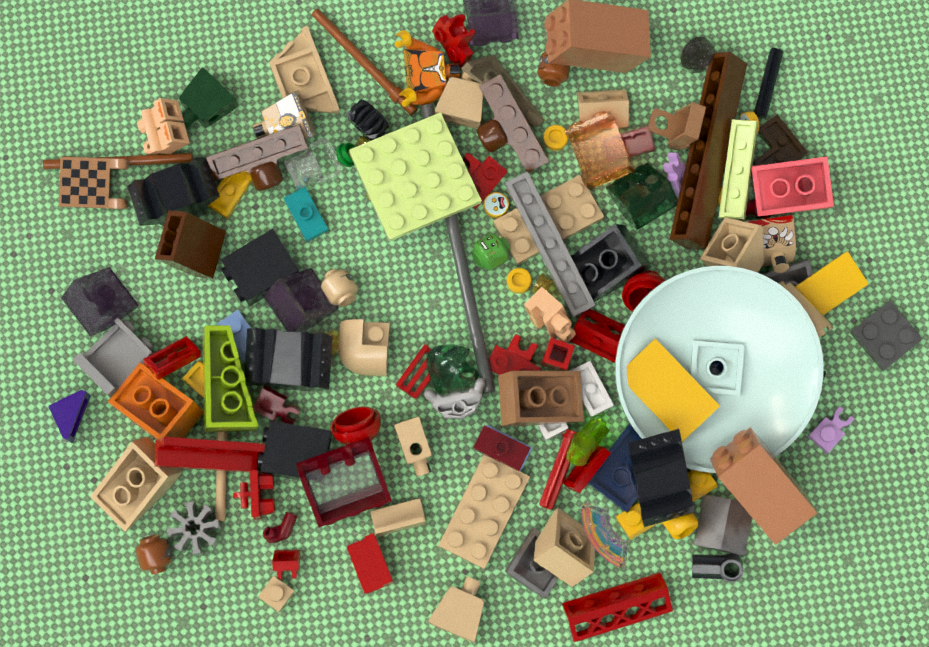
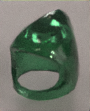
[426,344,479,394]

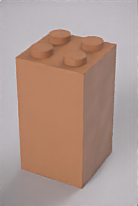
[544,0,651,73]
[710,427,817,545]

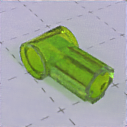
[566,418,609,466]

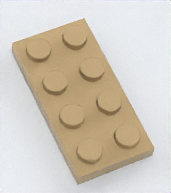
[493,175,604,265]
[438,455,530,569]

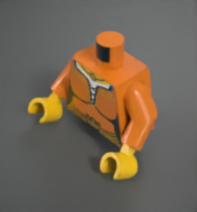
[394,30,460,107]

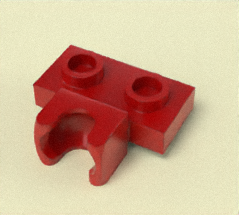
[432,14,475,68]
[463,153,508,210]
[489,334,541,375]

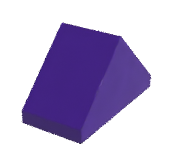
[48,390,91,443]

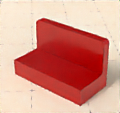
[347,533,394,594]

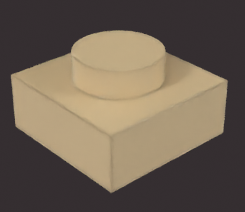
[258,576,295,613]

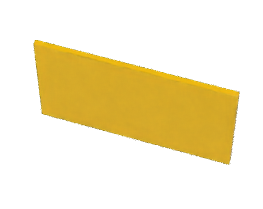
[627,338,720,442]

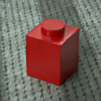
[540,338,575,371]

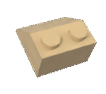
[700,217,764,273]
[534,508,595,587]

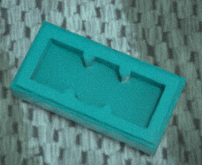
[283,187,329,242]

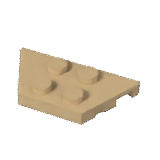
[269,26,340,114]

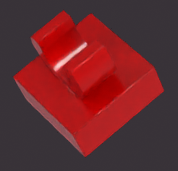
[272,550,301,579]

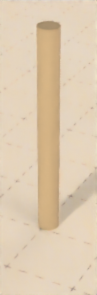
[215,432,227,522]

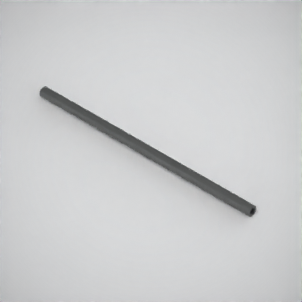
[421,104,495,394]

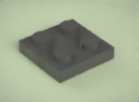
[850,301,923,371]

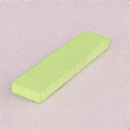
[719,119,758,221]

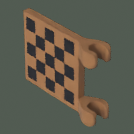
[59,157,129,209]

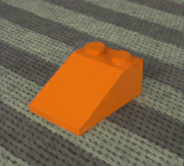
[108,362,204,440]

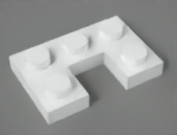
[537,361,614,441]

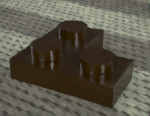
[753,114,808,166]

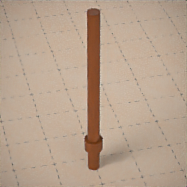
[311,8,418,116]
[43,153,193,170]

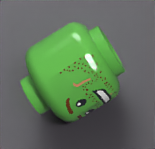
[471,233,510,271]

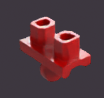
[233,470,275,520]

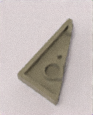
[462,55,545,127]

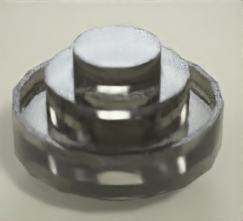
[681,36,715,73]

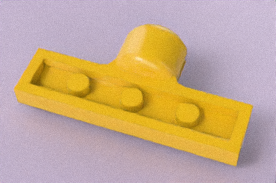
[616,470,717,540]

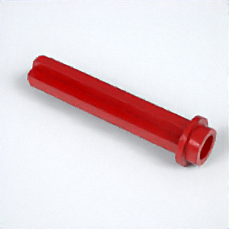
[539,429,582,510]

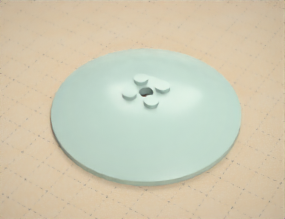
[615,266,824,473]

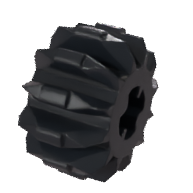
[347,99,389,141]

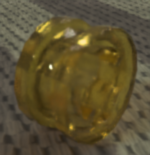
[531,273,553,294]

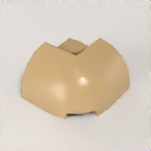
[338,319,390,377]

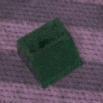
[606,163,678,230]

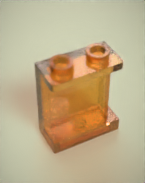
[564,111,635,190]

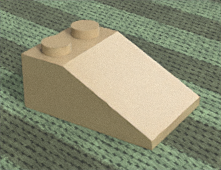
[90,437,183,532]

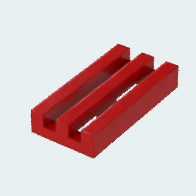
[144,336,201,380]
[396,344,446,400]
[563,444,611,494]

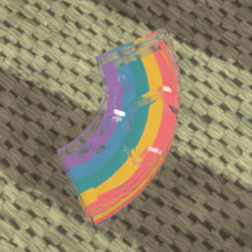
[581,503,628,568]

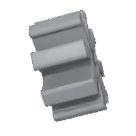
[167,502,222,556]

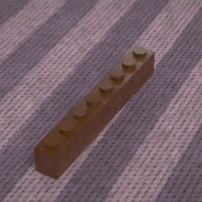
[669,52,747,249]

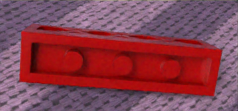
[570,309,625,363]
[154,437,265,473]
[562,572,673,642]

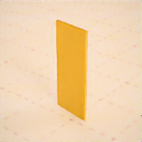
[795,251,869,315]

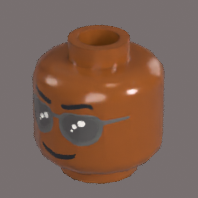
[537,52,571,87]
[135,534,172,575]

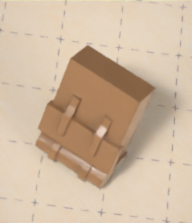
[648,102,706,150]

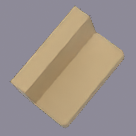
[577,90,629,130]
[370,499,426,537]

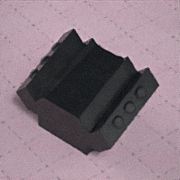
[127,157,220,226]
[244,327,333,392]
[628,429,695,527]

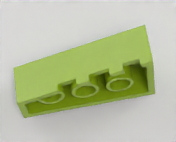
[203,325,258,432]

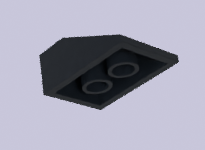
[571,224,651,302]

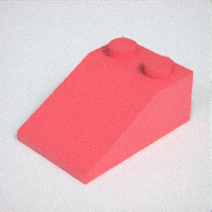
[751,156,834,217]

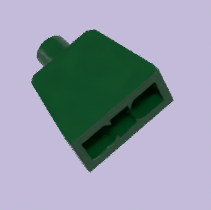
[179,67,238,129]

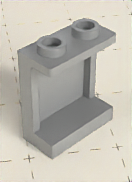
[72,317,154,398]

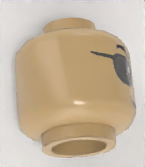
[321,268,358,307]

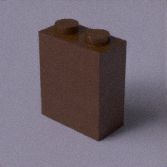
[155,210,226,279]

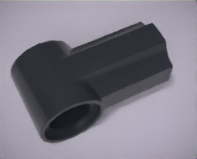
[692,553,744,582]

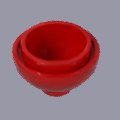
[622,270,666,312]
[330,406,381,446]

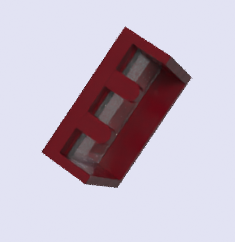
[296,437,392,527]

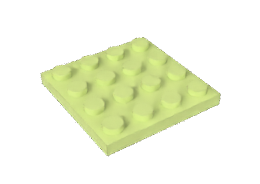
[349,112,482,242]

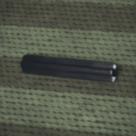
[754,48,783,118]

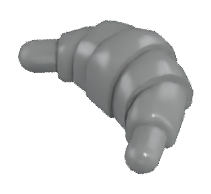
[424,378,486,420]

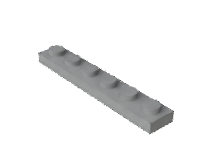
[505,171,596,318]

